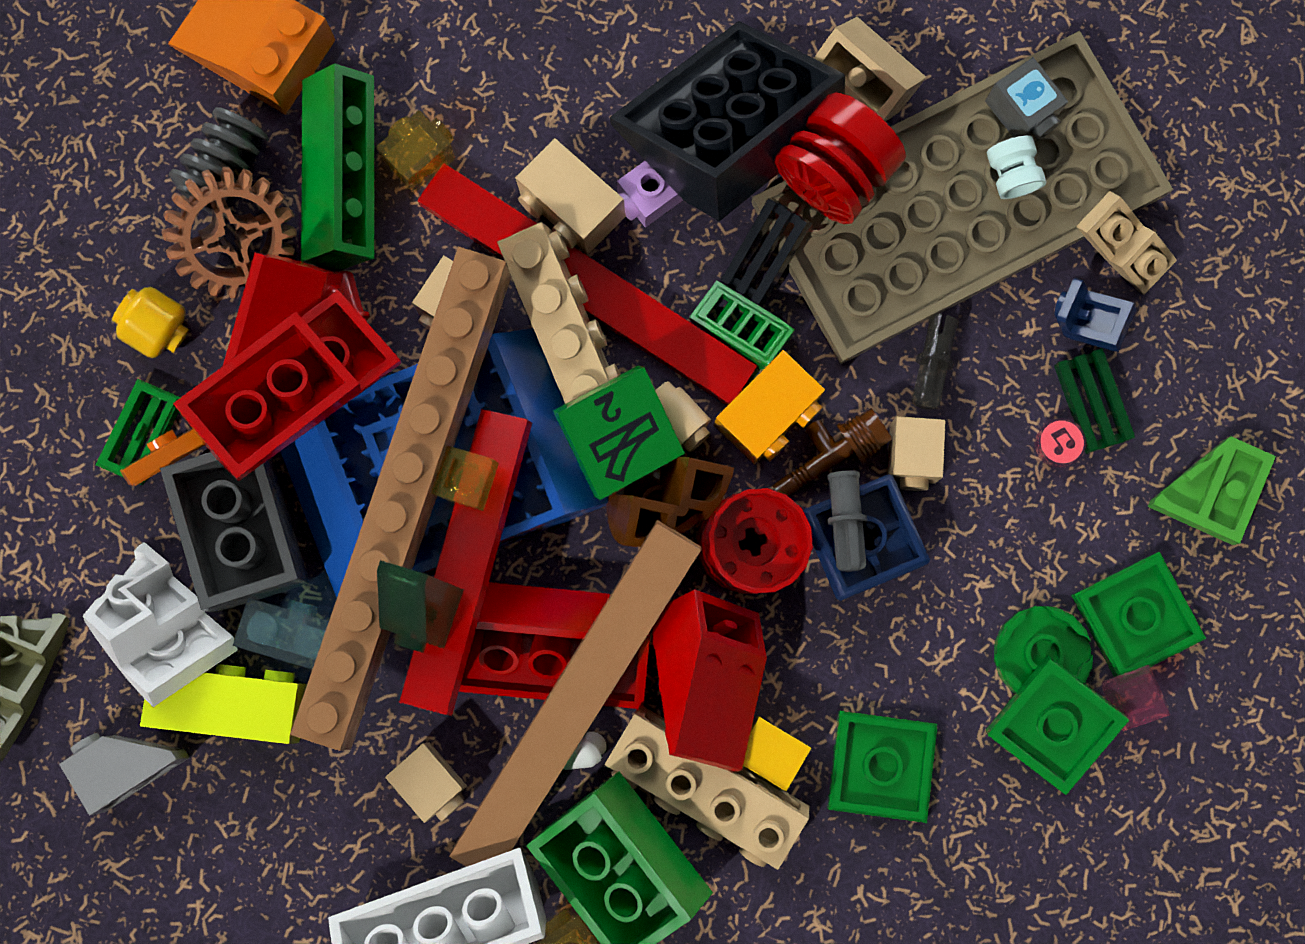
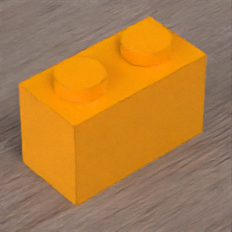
[714,350,825,465]

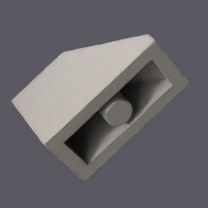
[59,733,190,816]

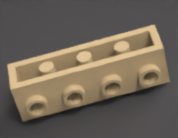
[497,222,621,404]
[605,704,809,870]

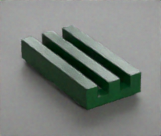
[1054,348,1135,454]

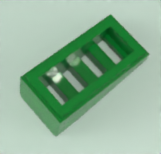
[689,280,795,371]

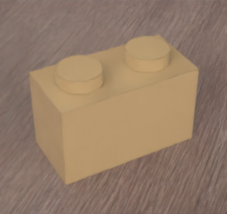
[814,17,927,122]
[515,138,626,255]

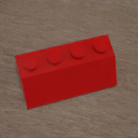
[459,582,651,709]

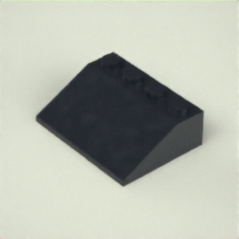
[610,21,845,221]

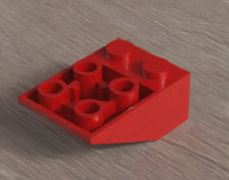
[652,589,767,772]

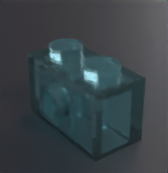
[233,598,329,669]

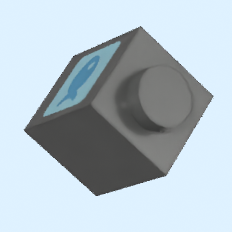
[985,57,1068,140]

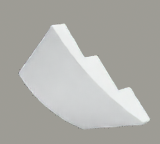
[83,542,238,707]

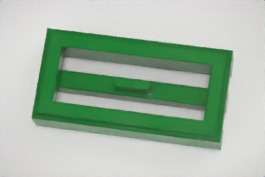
[96,379,181,486]

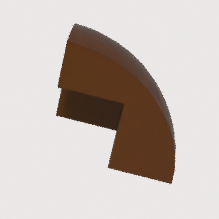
[606,457,734,547]

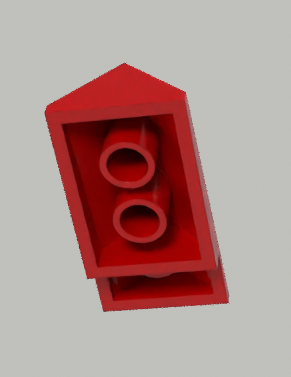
[173,290,401,481]

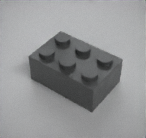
[160,452,310,613]

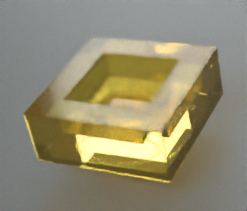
[431,446,499,511]

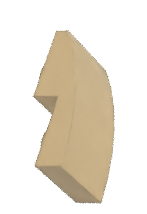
[1076,191,1177,295]

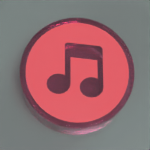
[1034,418,1086,468]

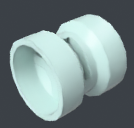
[986,135,1047,199]

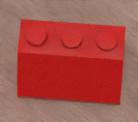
[223,252,344,366]

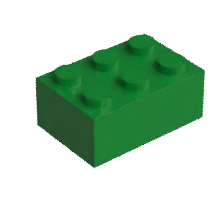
[526,771,713,944]

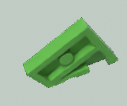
[1148,436,1276,545]

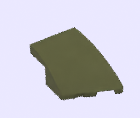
[0,613,70,761]

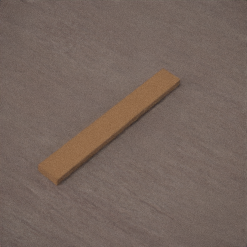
[449,520,701,867]

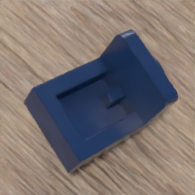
[1054,278,1136,352]

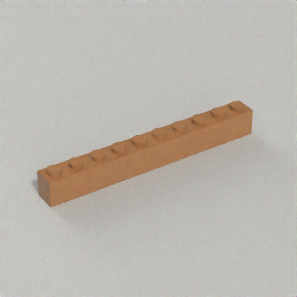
[290,247,511,751]

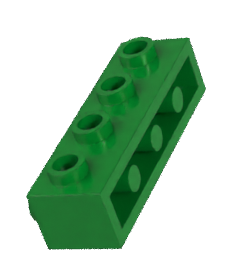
[301,63,374,270]

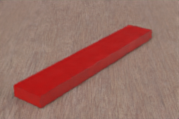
[399,409,532,716]

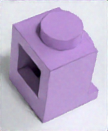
[617,161,683,228]

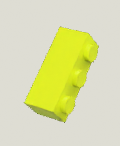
[140,664,307,744]

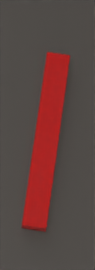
[417,163,757,406]

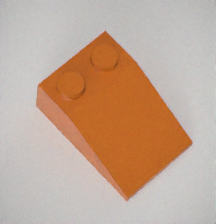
[168,0,335,115]

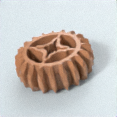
[162,167,297,299]

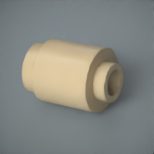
[655,381,711,453]

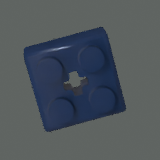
[803,474,930,601]

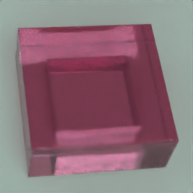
[1102,665,1170,731]

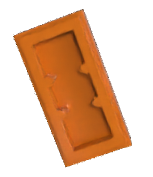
[120,429,205,486]

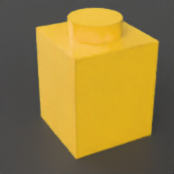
[743,716,811,791]

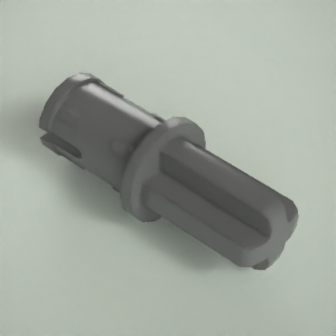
[827,471,868,572]

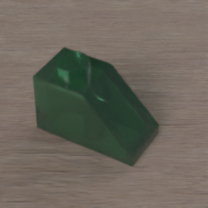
[377,560,464,653]

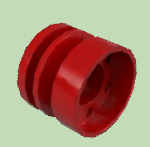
[775,92,906,224]
[696,488,813,594]

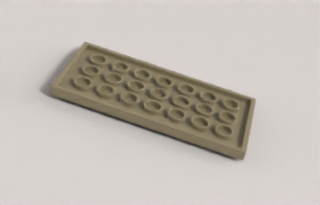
[751,31,1173,365]

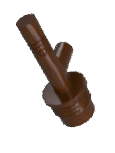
[772,408,892,497]

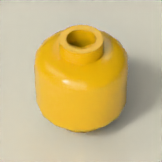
[112,287,189,358]

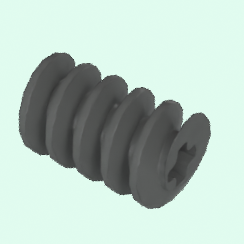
[168,107,269,215]

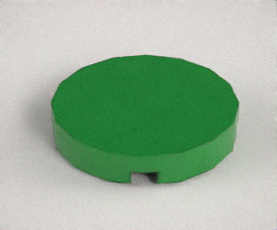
[994,606,1093,694]

